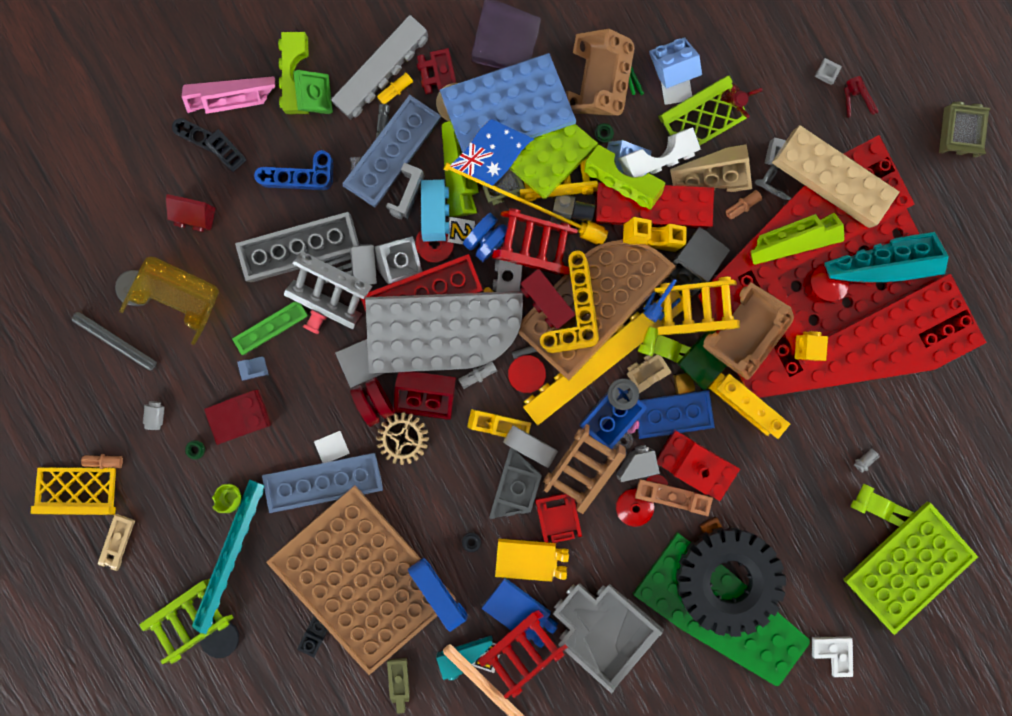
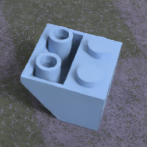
[649,38,702,89]

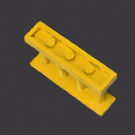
[520,153,598,202]
[655,277,740,335]
[708,373,790,439]

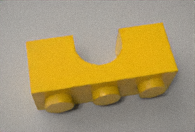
[623,217,686,252]

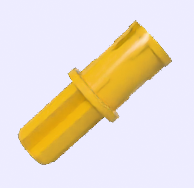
[377,72,413,104]

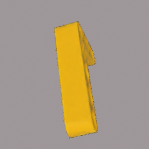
[540,251,599,353]

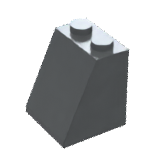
[667,227,730,297]

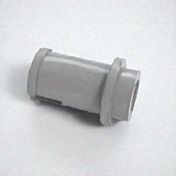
[854,448,880,472]

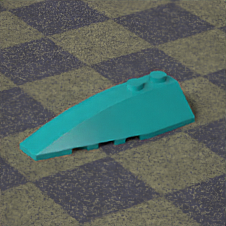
[824,232,949,282]

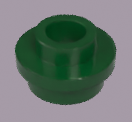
[594,123,614,143]
[185,440,205,460]

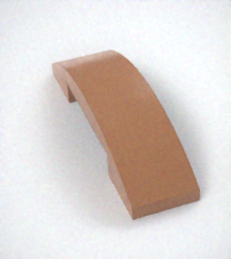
[635,479,713,516]

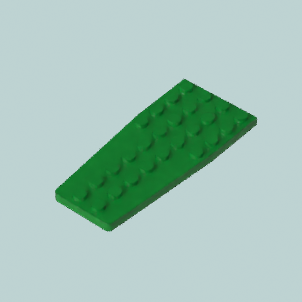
[633,532,810,686]

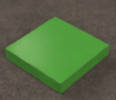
[293,70,333,114]

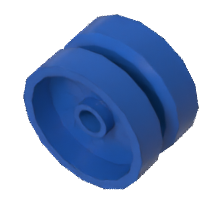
[463,213,507,262]

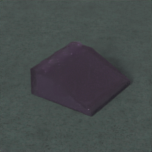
[471,0,541,69]

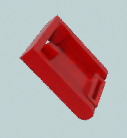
[535,493,582,543]

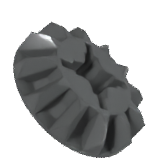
[608,379,639,410]

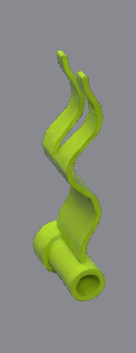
[638,327,691,363]
[850,484,914,527]

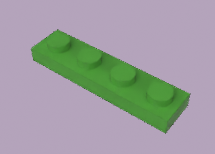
[232,301,309,355]

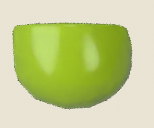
[212,484,241,513]

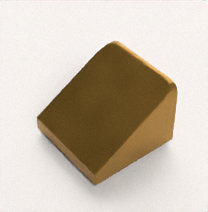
[673,373,695,394]

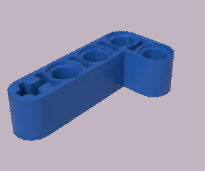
[254,150,334,190]
[408,558,468,632]

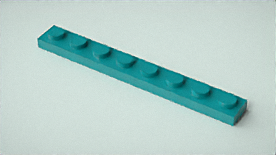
[192,479,265,634]

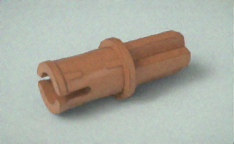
[726,190,762,219]
[81,454,123,469]

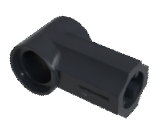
[572,201,595,223]

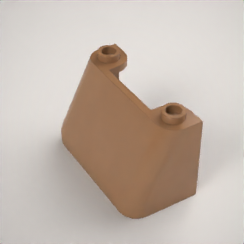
[703,283,794,380]

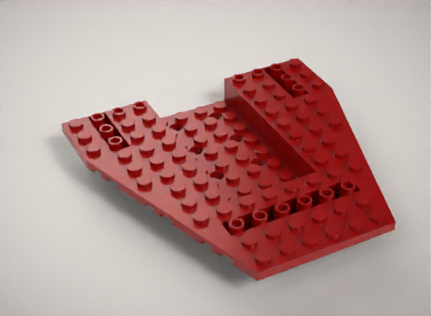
[697,135,986,398]

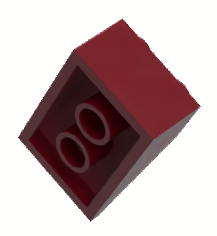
[204,390,271,445]

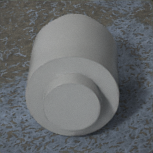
[143,401,165,430]

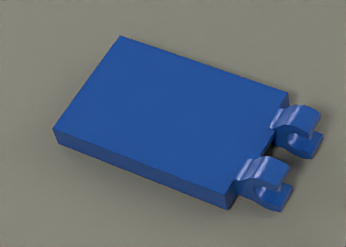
[482,578,558,648]

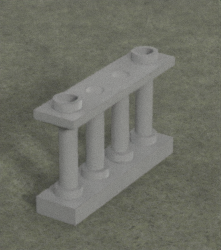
[284,251,372,329]

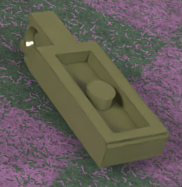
[387,658,410,714]

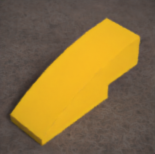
[467,409,531,437]

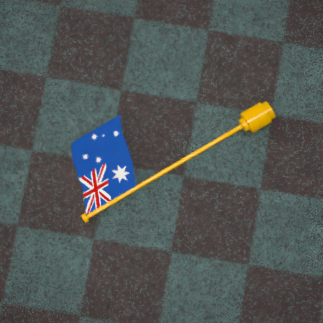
[444,119,608,245]

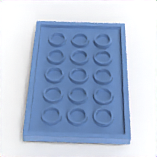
[440,53,576,153]

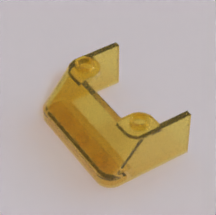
[119,257,219,345]

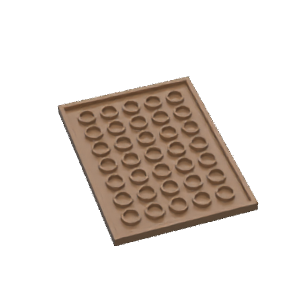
[266,485,456,675]

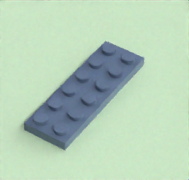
[343,95,441,207]
[262,452,383,513]

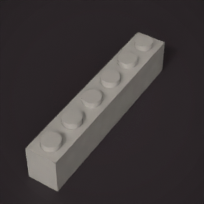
[331,15,428,120]

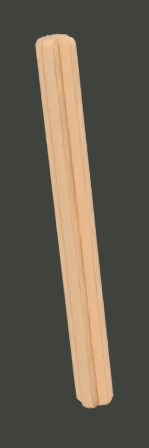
[443,644,524,716]

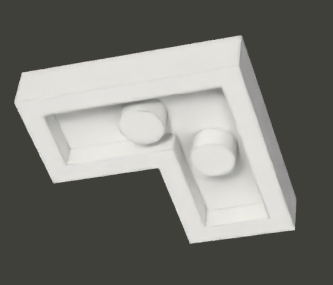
[812,636,853,677]

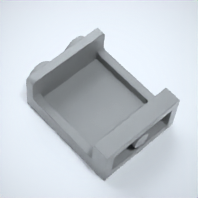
[386,163,425,220]

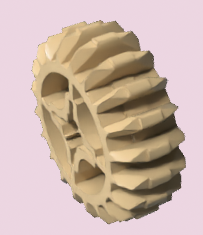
[377,413,429,465]

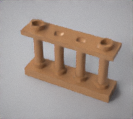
[543,424,626,514]

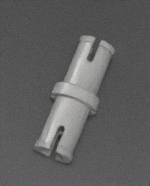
[458,361,497,389]

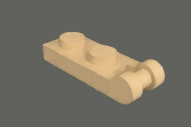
[98,514,135,571]

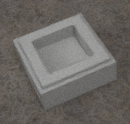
[815,58,842,85]

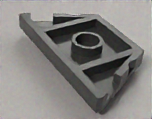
[489,447,542,519]

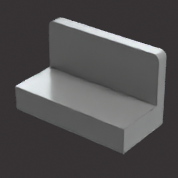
[350,244,377,285]

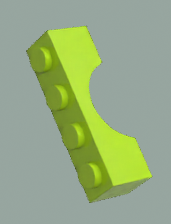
[278,32,309,114]
[584,145,665,210]

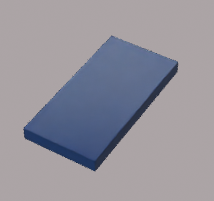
[637,390,715,439]

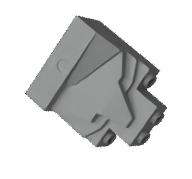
[553,584,664,694]

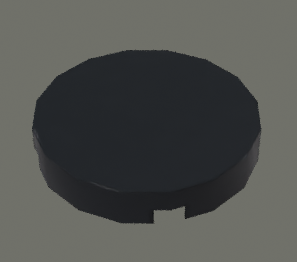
[200,620,239,658]

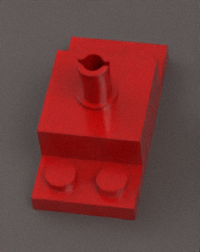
[656,429,740,501]

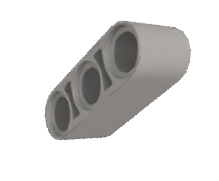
[503,426,558,468]

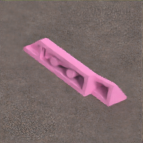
[182,77,275,114]

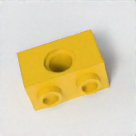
[795,331,828,361]

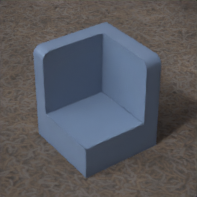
[237,357,269,381]

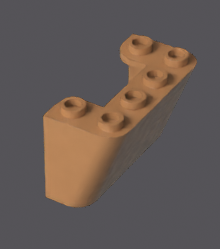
[566,29,634,116]

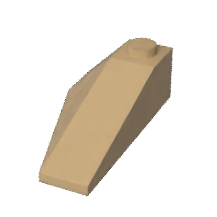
[670,144,752,192]

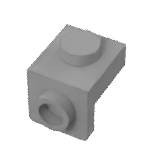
[550,195,575,224]

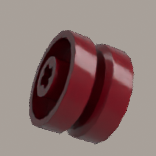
[350,377,395,427]

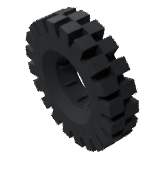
[676,527,786,637]

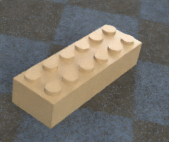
[772,125,899,228]

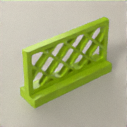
[658,76,746,146]

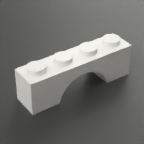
[618,128,701,177]

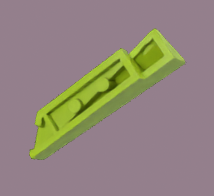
[442,121,479,218]
[751,213,844,264]

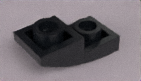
[297,616,328,658]

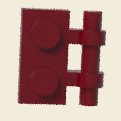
[417,48,456,95]

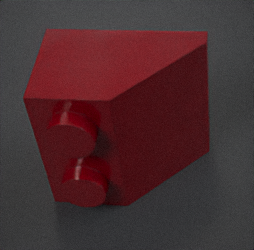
[166,194,216,232]

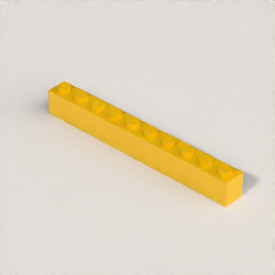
[523,291,683,425]

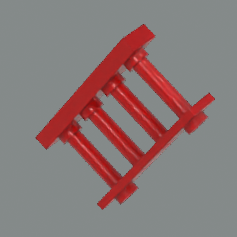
[492,208,578,275]
[478,610,568,699]

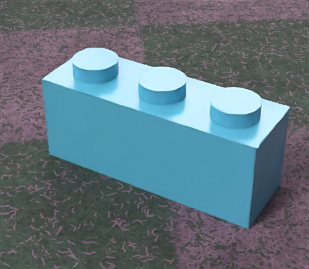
[421,180,450,242]

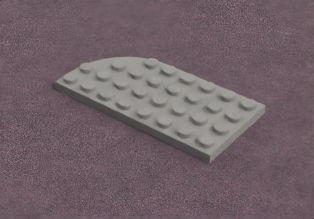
[365,291,523,374]

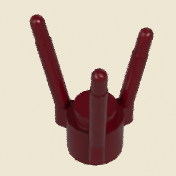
[844,76,879,117]
[729,86,763,118]

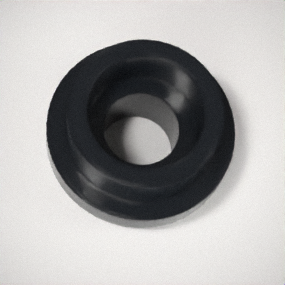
[462,533,481,552]

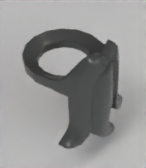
[755,164,792,200]

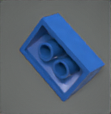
[578,388,648,449]

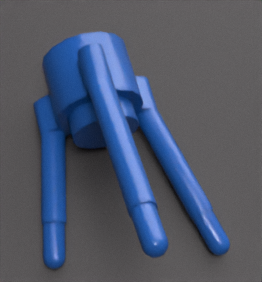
[643,279,681,322]

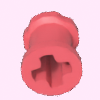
[303,310,327,334]

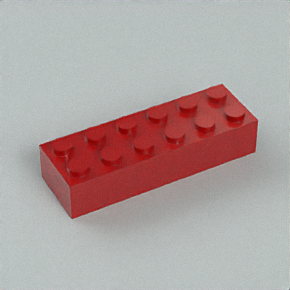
[594,182,714,229]
[361,254,483,311]

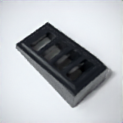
[204,129,247,172]

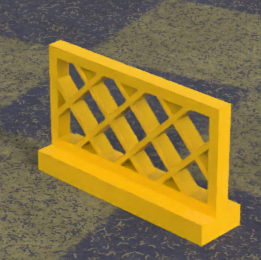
[31,468,116,515]

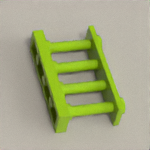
[139,579,233,664]

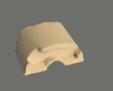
[627,354,672,393]

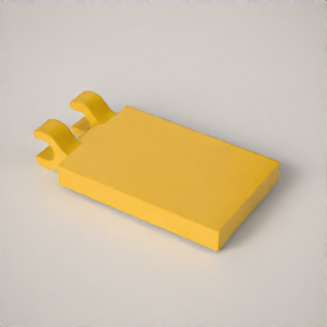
[495,539,569,582]

